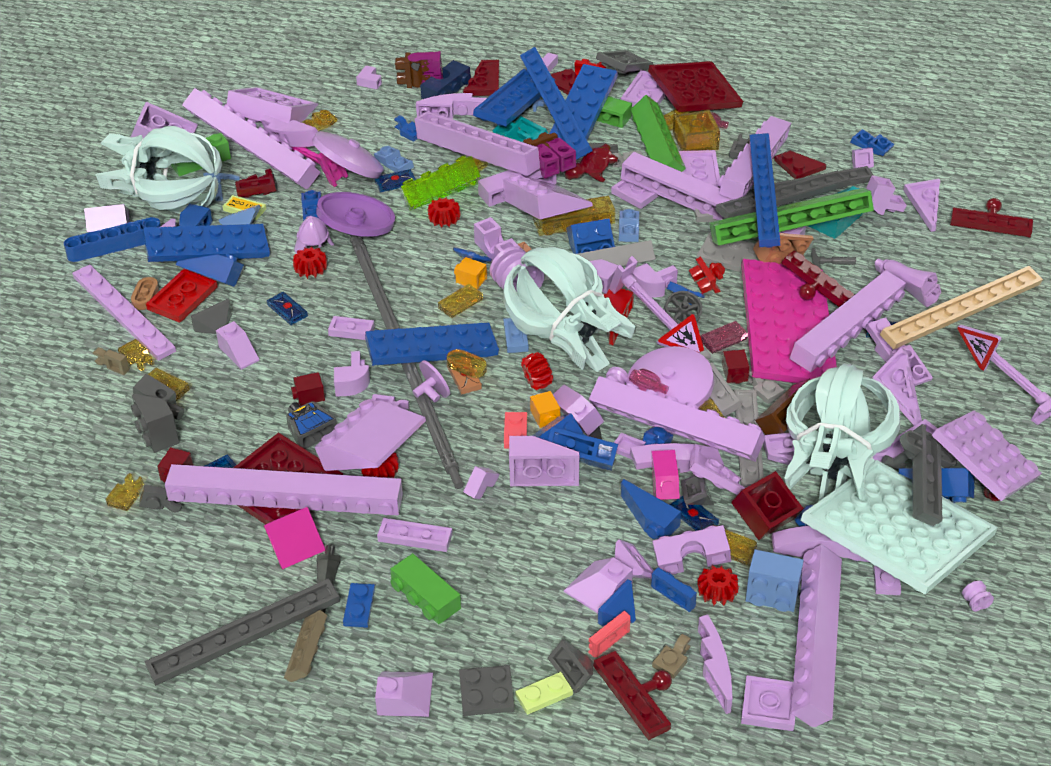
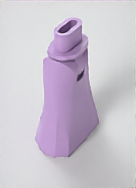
[875,259,941,307]

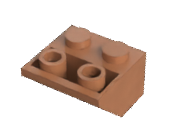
[753,233,814,264]

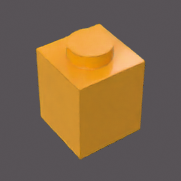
[454,257,487,290]
[530,391,560,428]

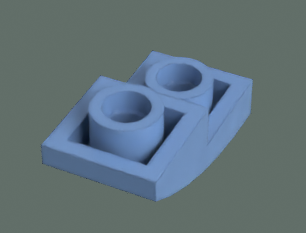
[374,146,414,175]
[619,209,639,242]

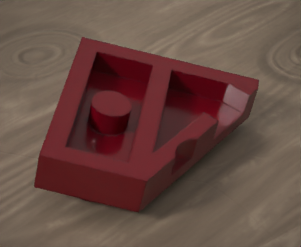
[551,69,577,95]
[774,150,826,179]

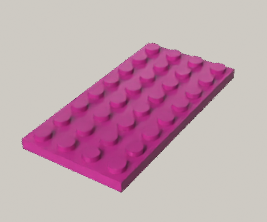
[741,259,837,383]

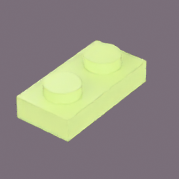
[515,672,573,715]

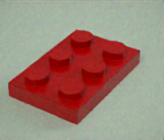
[146,269,217,323]

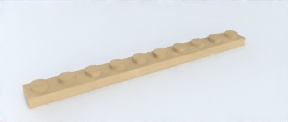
[880,266,1043,350]

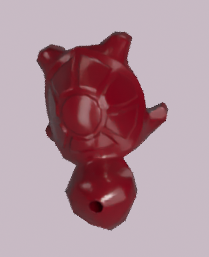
[564,143,618,182]

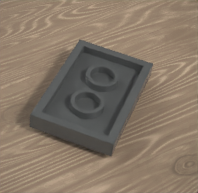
[596,50,653,74]

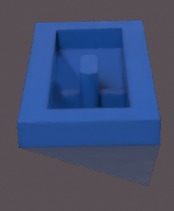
[598,579,636,626]

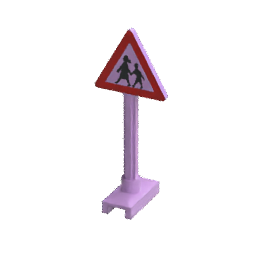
[609,256,705,353]
[957,325,1051,425]

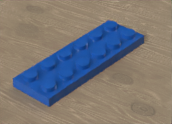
[549,64,618,142]
[473,69,555,126]
[143,224,270,262]
[365,322,499,366]

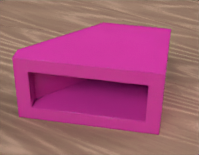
[651,450,680,500]

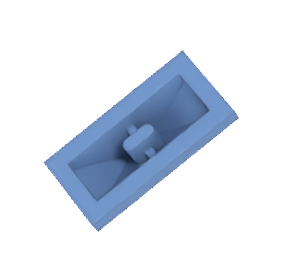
[219,205,261,225]

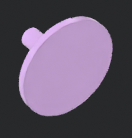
[412,360,450,402]

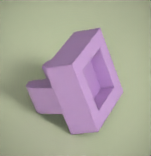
[852,148,874,168]

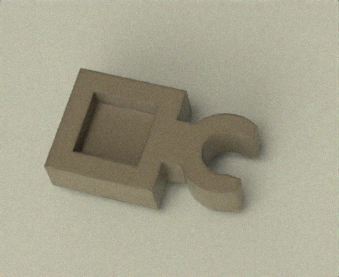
[92,347,129,375]

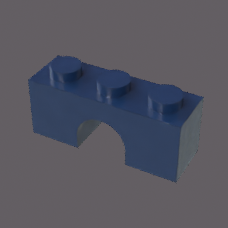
[420,60,471,99]

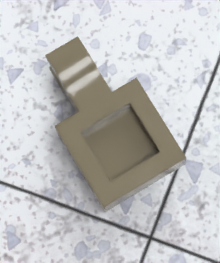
[652,634,691,679]

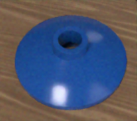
[453,247,492,263]

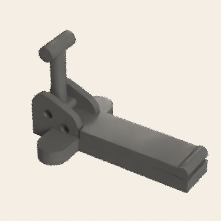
[882,424,958,526]

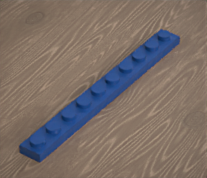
[520,47,593,160]
[750,133,780,248]

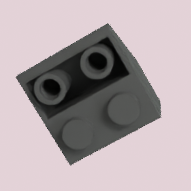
[130,394,179,453]

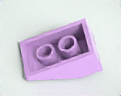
[131,102,198,138]
[509,436,579,486]

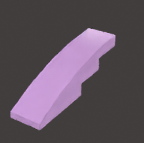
[630,443,724,473]
[698,614,733,714]

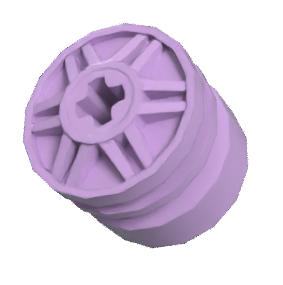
[490,246,544,292]

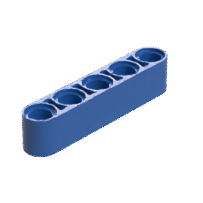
[64,217,161,262]

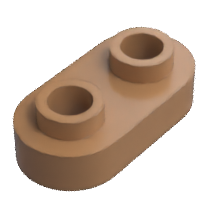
[131,277,159,310]

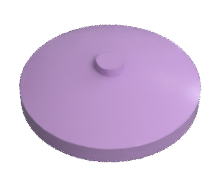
[312,131,384,178]
[626,346,714,408]

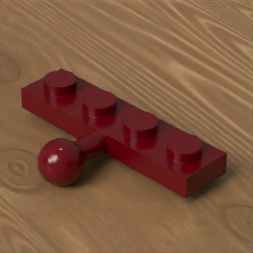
[950,198,1033,237]
[782,250,854,307]
[593,651,672,741]

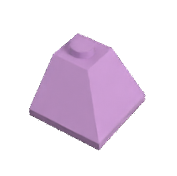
[564,557,633,614]
[375,671,433,717]

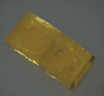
[301,110,337,132]

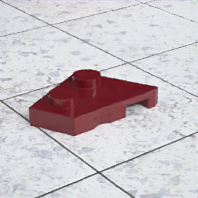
[235,169,276,198]

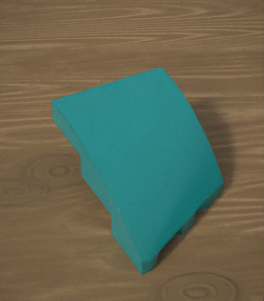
[492,116,548,142]

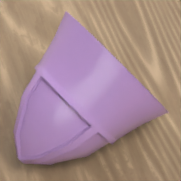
[294,216,334,254]

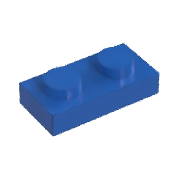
[651,567,697,612]
[343,583,375,628]

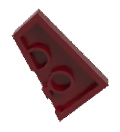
[463,60,499,96]

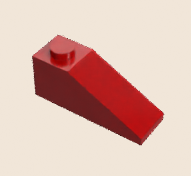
[603,289,634,345]

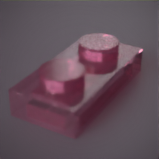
[701,321,748,354]

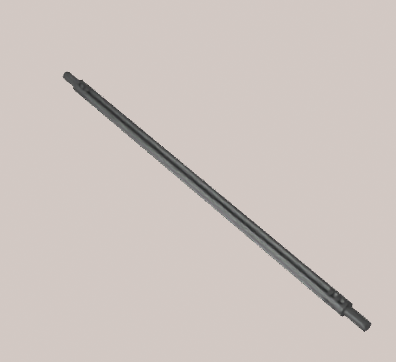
[350,235,464,489]

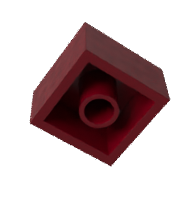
[731,471,804,540]

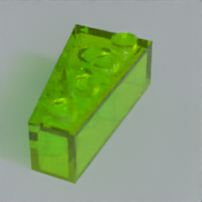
[400,155,481,210]

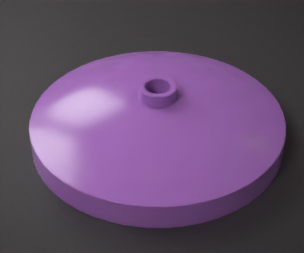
[316,192,395,237]

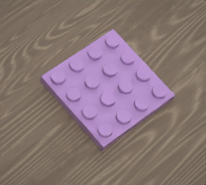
[932,411,1042,501]

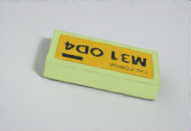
[223,195,266,220]

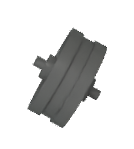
[663,291,702,324]

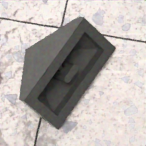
[191,299,232,334]
[681,475,714,505]
[547,640,594,693]

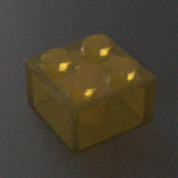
[673,110,720,151]

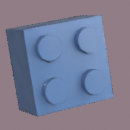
[746,549,804,612]

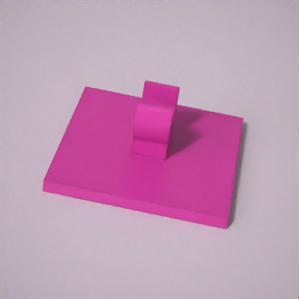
[263,507,325,569]

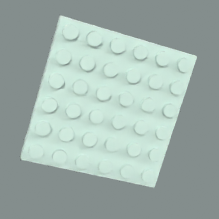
[801,460,998,595]

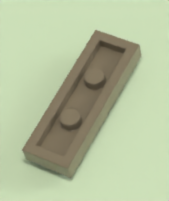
[284,610,327,682]

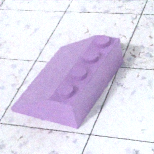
[227,87,318,123]
[503,174,593,219]
[315,399,426,471]

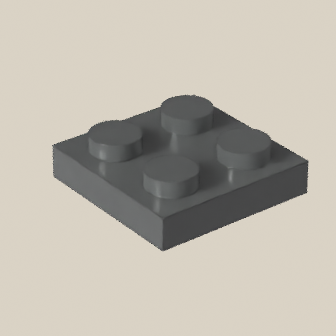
[459,665,514,716]

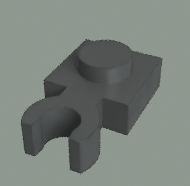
[729,134,750,159]

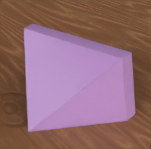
[615,540,654,579]

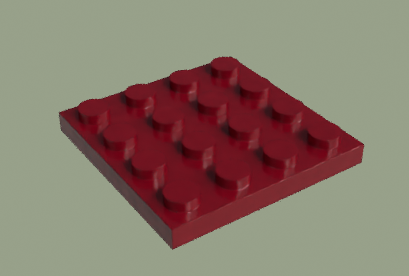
[648,61,744,113]
[233,432,343,525]

